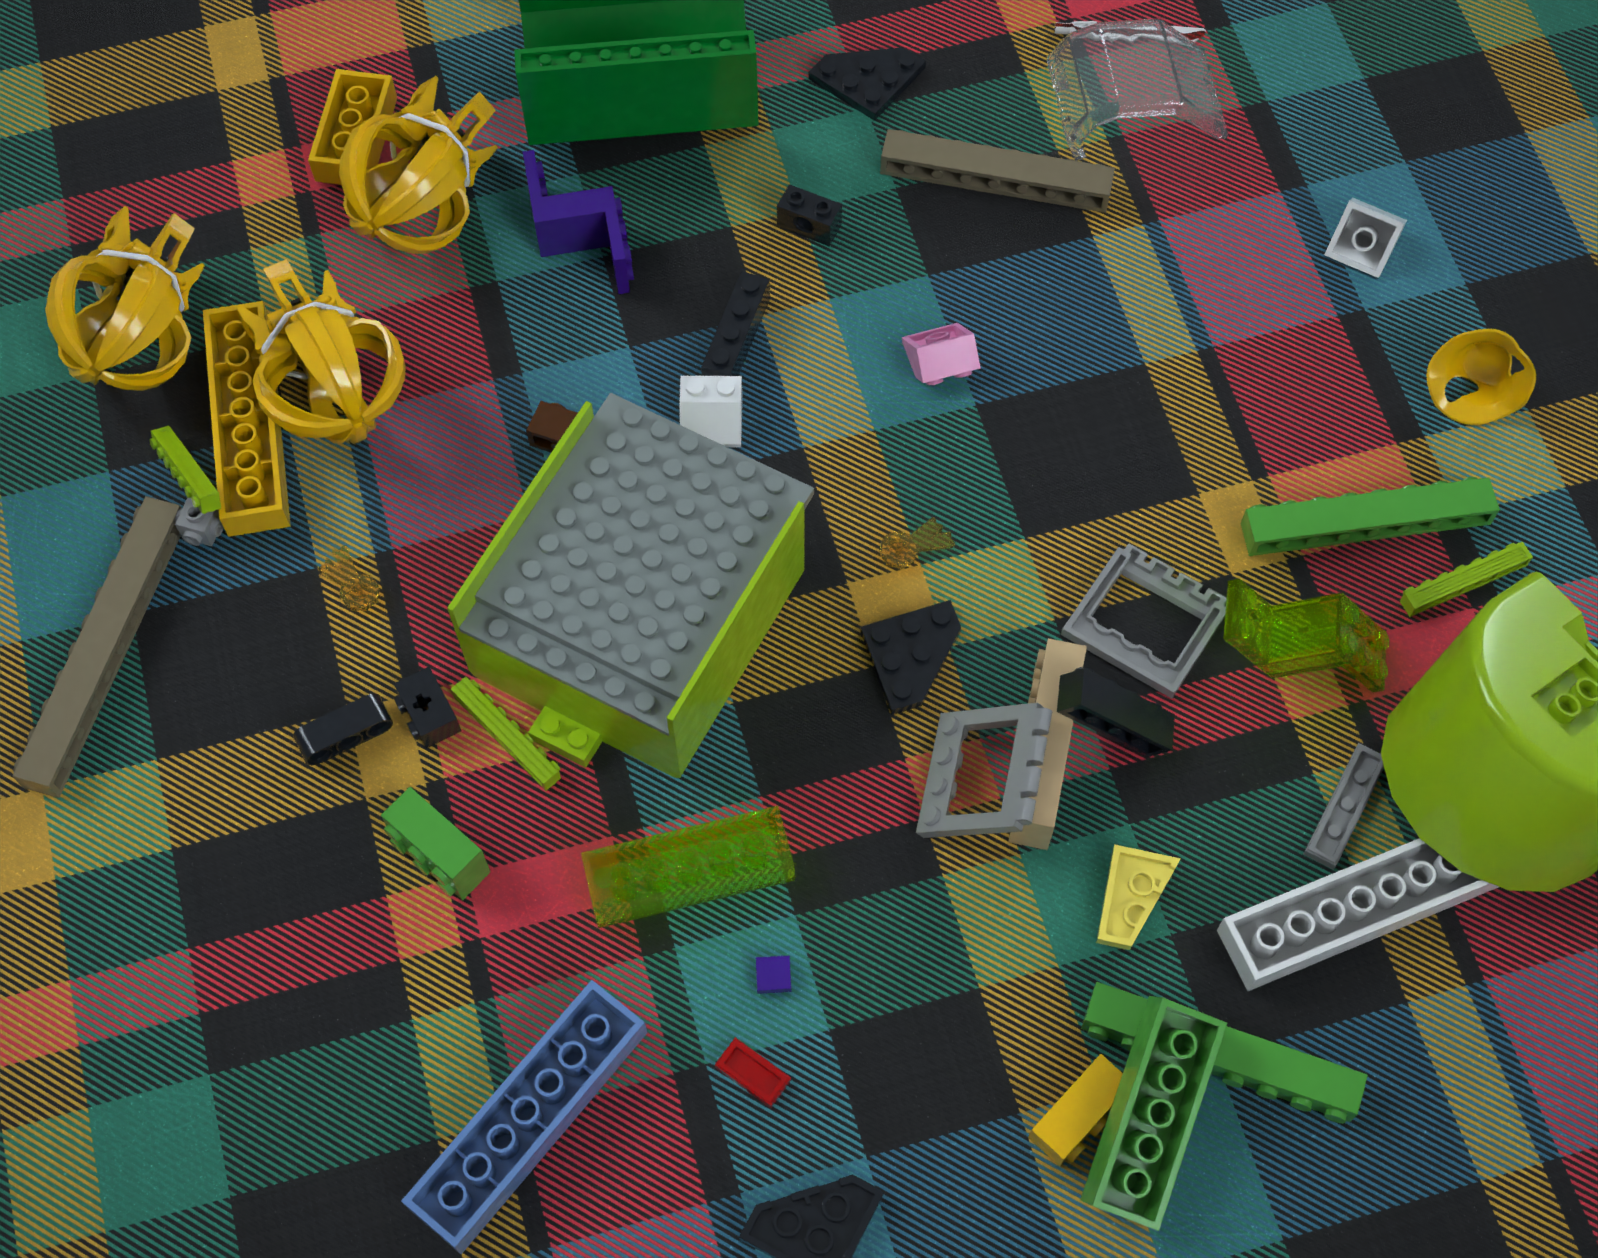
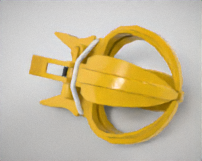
[339,76,498,254]
[45,206,205,391]
[236,259,406,444]

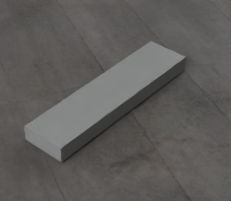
[1303,743,1384,870]

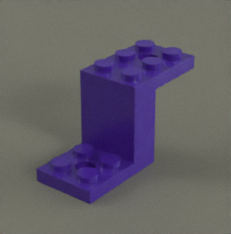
[523,150,634,294]

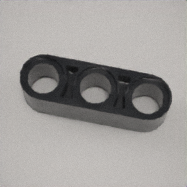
[293,693,393,766]

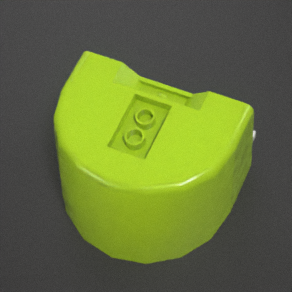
[1381,572,1598,892]

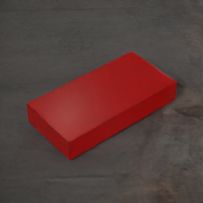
[714,1037,791,1108]

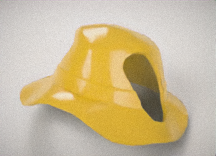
[1426,329,1536,425]

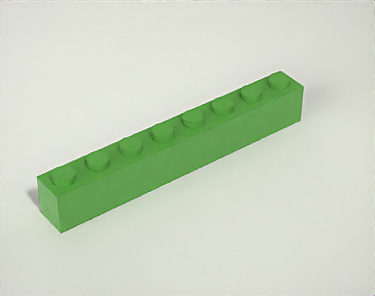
[1240,477,1500,556]
[1081,982,1368,1123]

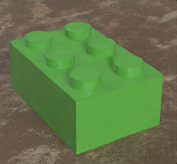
[381,787,491,901]

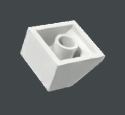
[1324,198,1407,278]
[680,376,743,447]

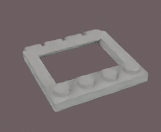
[1061,543,1229,699]
[916,702,1052,838]

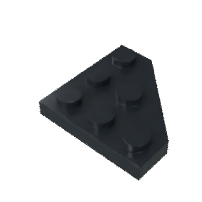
[808,47,926,121]
[860,600,961,715]
[739,1174,885,1258]

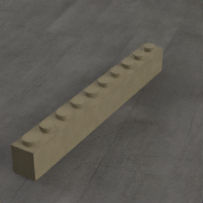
[13,496,181,798]

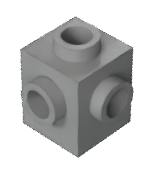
[175,497,224,546]

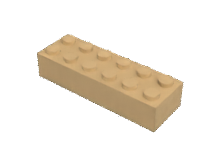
[1008,638,1087,850]

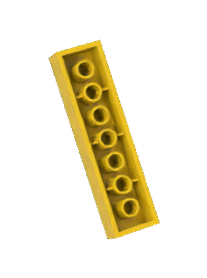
[203,301,291,537]

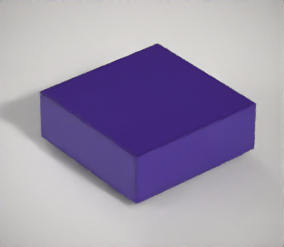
[756,955,792,994]

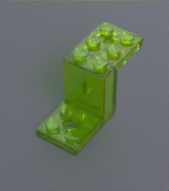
[1223,578,1389,693]

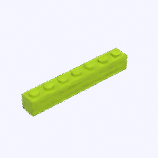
[150,426,221,514]
[1400,541,1533,617]
[451,677,561,791]

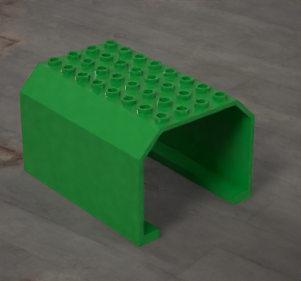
[514,0,759,145]

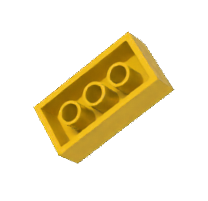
[308,69,397,185]

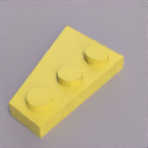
[1096,844,1181,950]

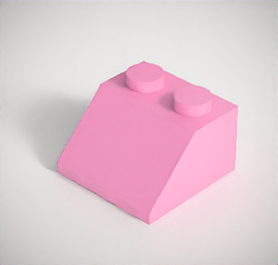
[901,323,980,385]

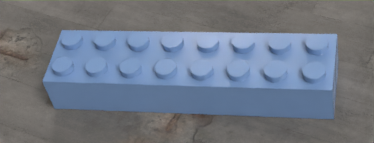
[401,980,648,1254]

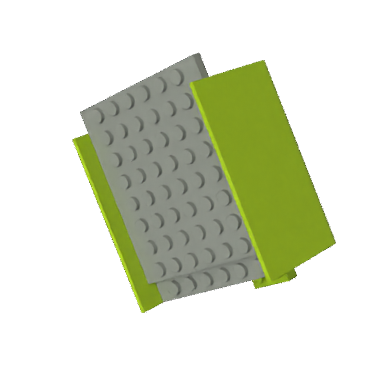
[447,393,814,778]

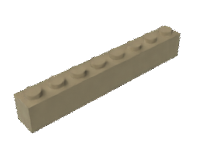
[880,129,1115,213]

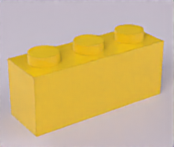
[1028,1054,1123,1166]

